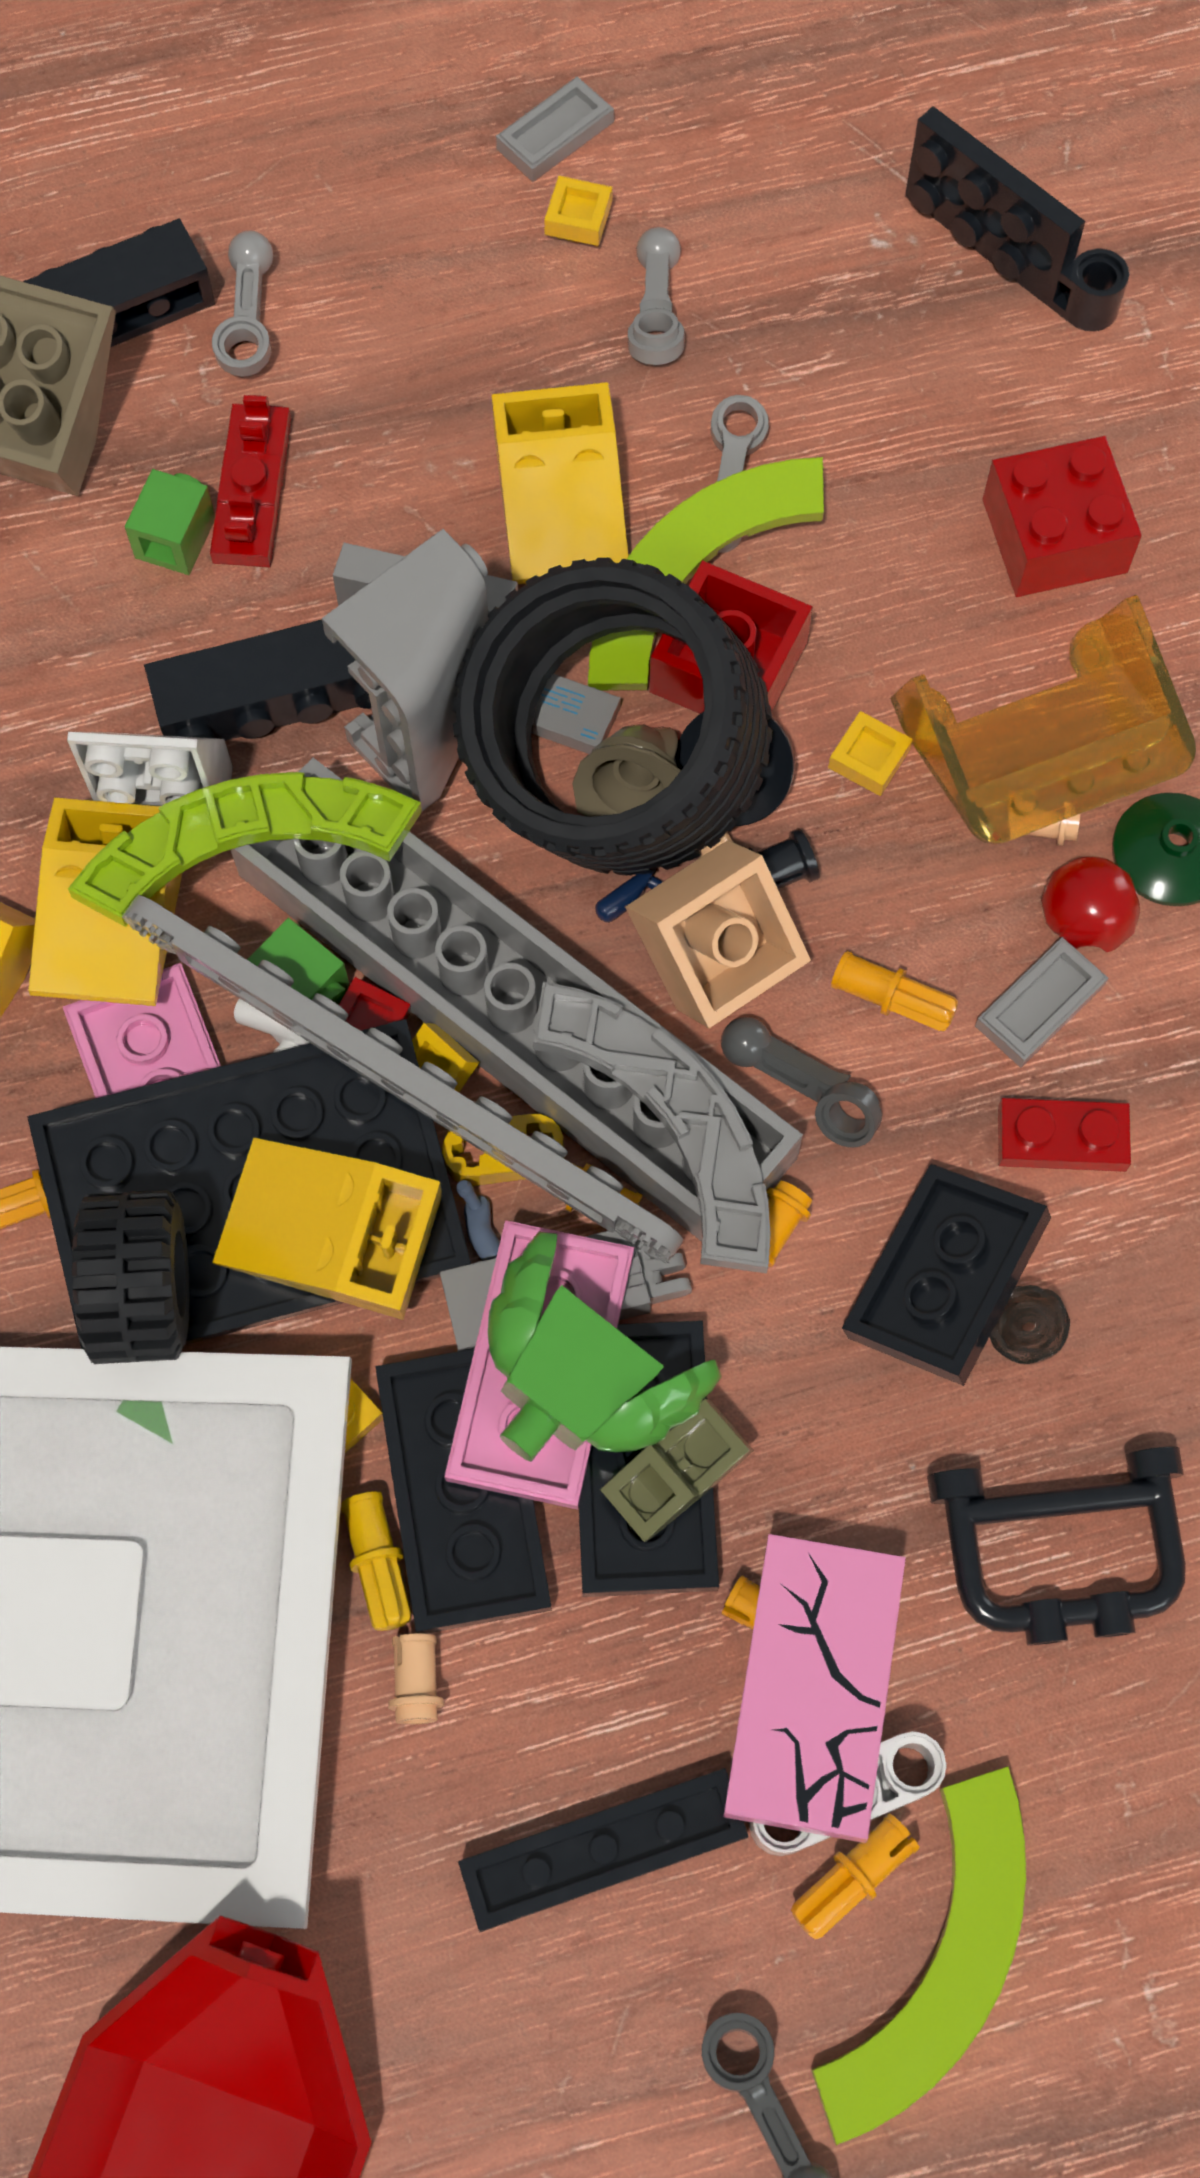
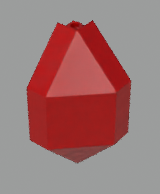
[28,1915,371,2178]

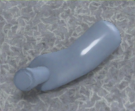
[456,1180,500,1261]

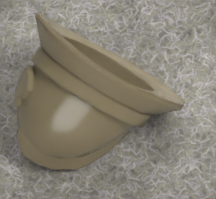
[572,724,681,817]

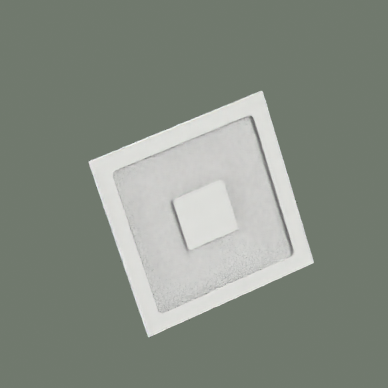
[0,1347,352,1929]

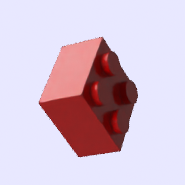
[982,435,1142,597]
[649,560,813,714]

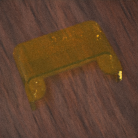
[890,595,1196,844]

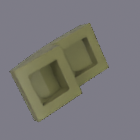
[600,1399,754,1542]

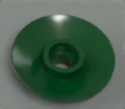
[1112,793,1200,906]

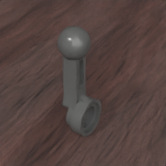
[721,1017,882,1148]
[702,2013,834,2178]

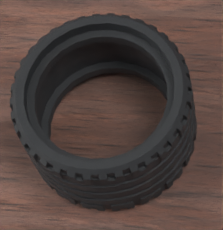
[452,557,772,876]

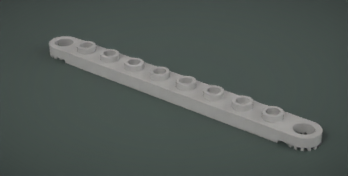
[122,895,684,1263]

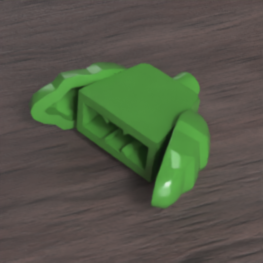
[487,1231,722,1462]

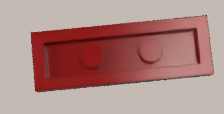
[210,395,292,568]

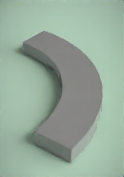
[533,981,770,1274]

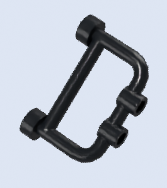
[927,1447,1186,1646]

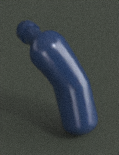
[595,873,663,923]

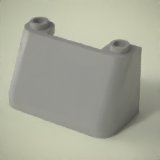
[322,529,489,811]

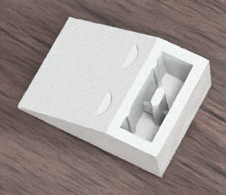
[67,732,233,806]

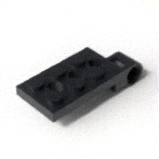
[905,106,1129,332]

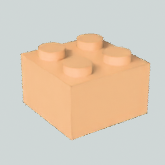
[625,840,811,1028]

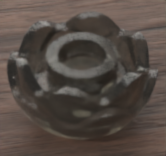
[990,1285,1070,1365]

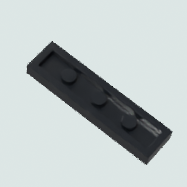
[458,1768,749,1933]

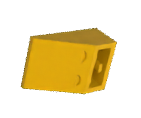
[491,382,628,584]
[28,797,183,1006]
[212,1138,442,1320]

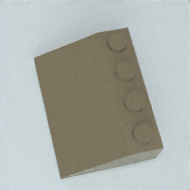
[0,276,116,496]

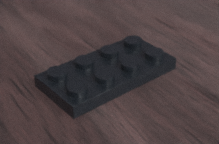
[579,1320,719,1597]
[375,1349,552,1634]

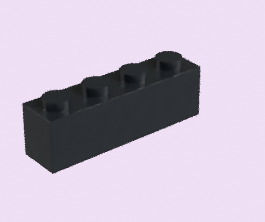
[22,218,215,348]
[144,620,371,741]

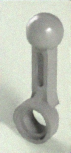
[628,227,685,365]
[212,230,273,377]
[710,395,769,553]

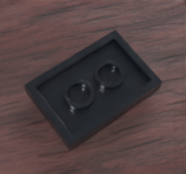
[842,1164,1051,1386]

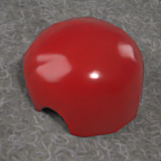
[1041,857,1140,952]

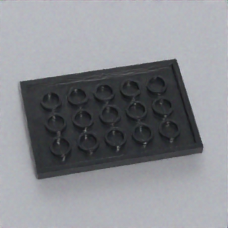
[27,1019,471,1349]

